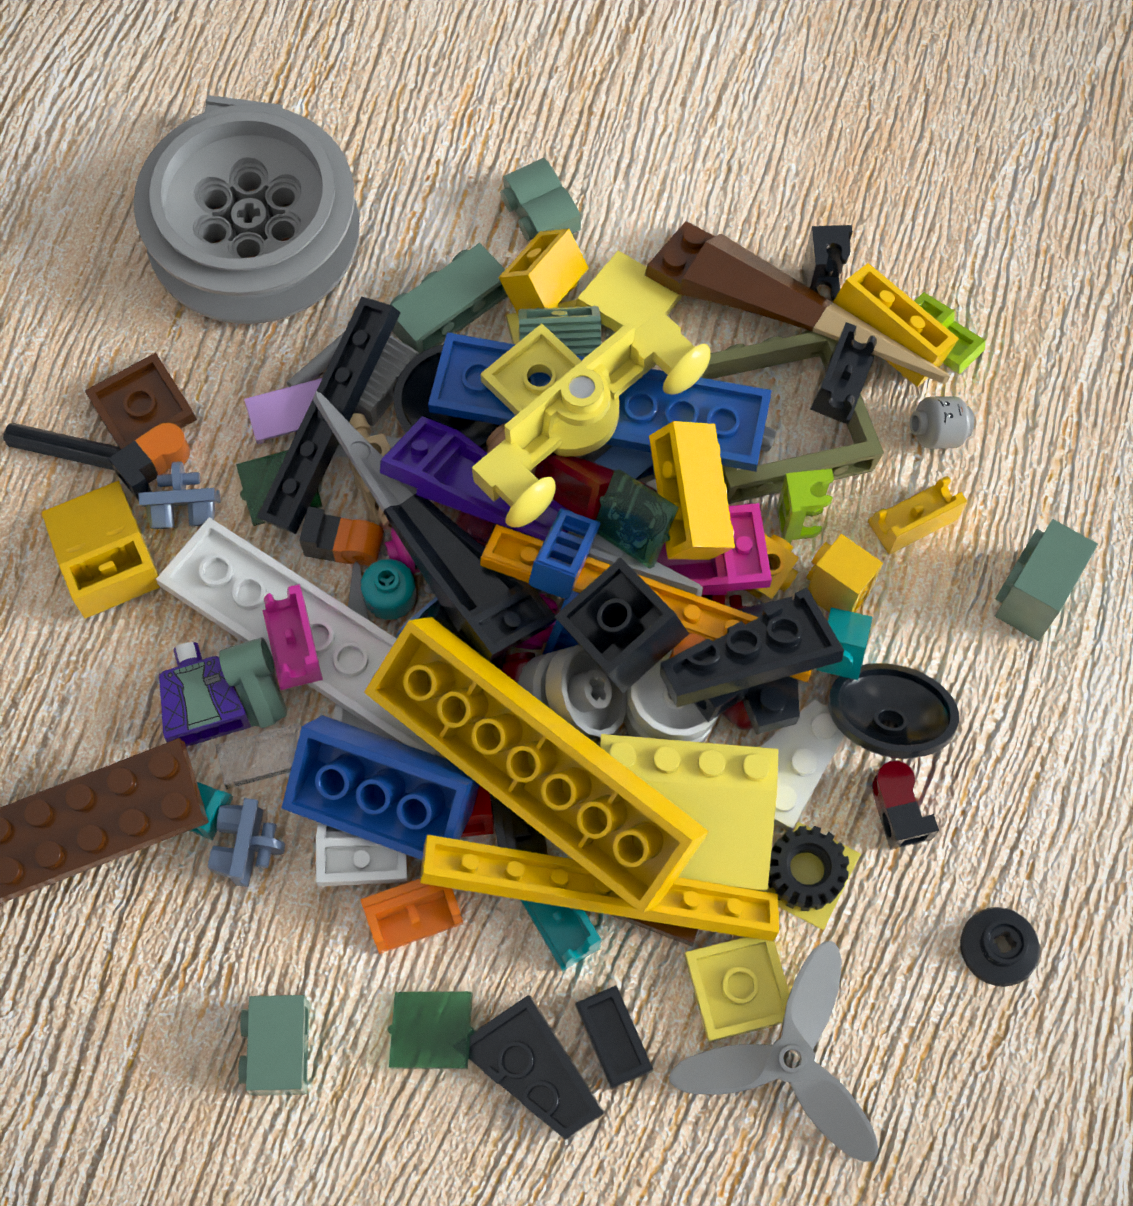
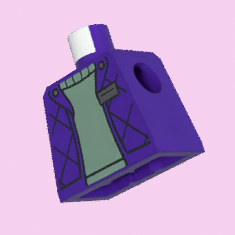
[159,642,252,747]

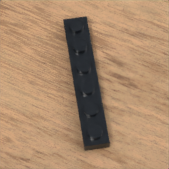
[257,296,401,535]

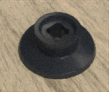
[960,907,1040,987]

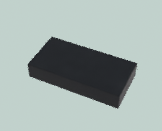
[575,985,654,1090]

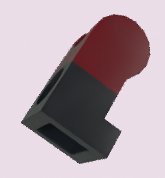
[872,760,939,850]

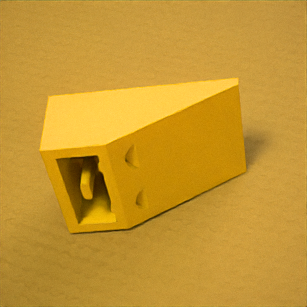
[41,480,160,619]

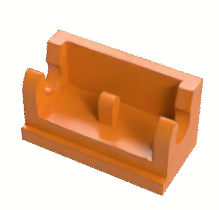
[360,878,463,954]

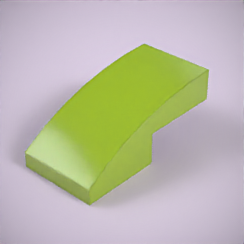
[914,292,985,375]

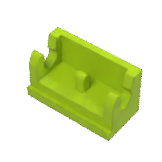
[776,468,834,544]

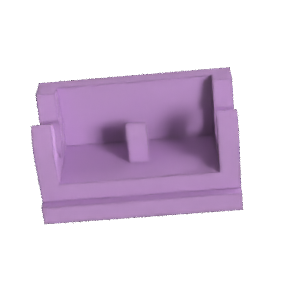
[244,378,322,444]

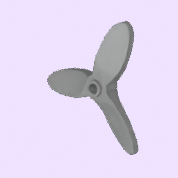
[669,941,878,1162]

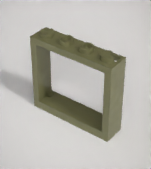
[701,330,884,504]

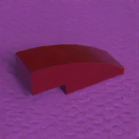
[535,452,659,537]

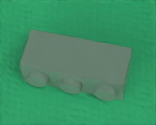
[390,243,508,355]

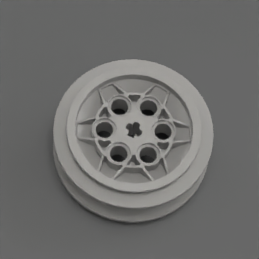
[134,104,360,324]

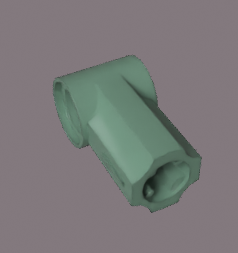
[219,637,287,728]

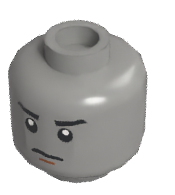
[910,396,974,449]

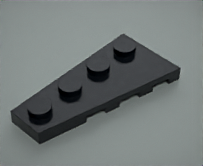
[660,587,844,708]

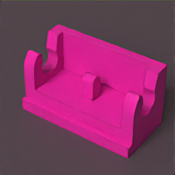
[263,584,323,690]

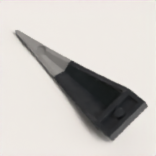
[313,391,556,661]

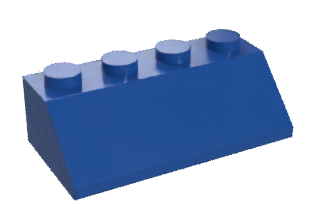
[281,715,480,860]

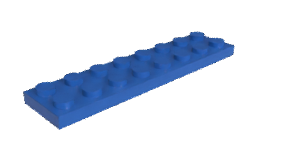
[428,332,772,472]

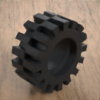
[768,826,849,911]

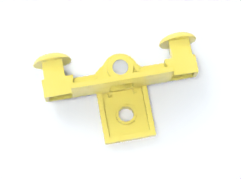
[472,309,711,527]

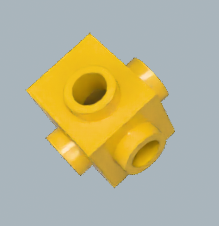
[745,534,799,603]

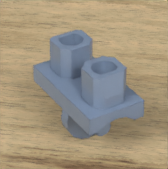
[138,461,221,529]
[208,798,286,887]

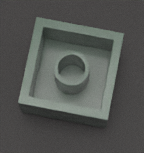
[995,519,1098,641]

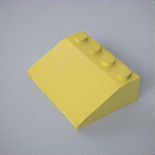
[599,734,778,892]

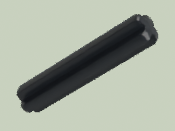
[3,423,121,470]

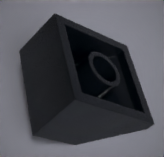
[554,557,689,693]

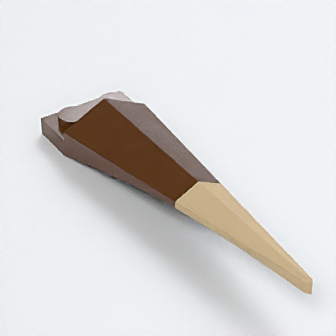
[645,221,950,383]

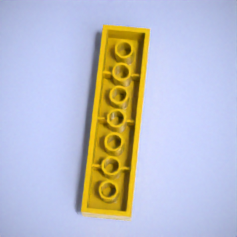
[364,617,709,914]

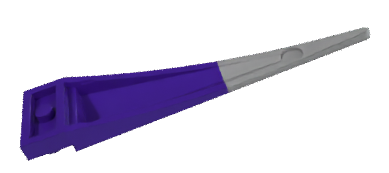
[380,416,703,597]

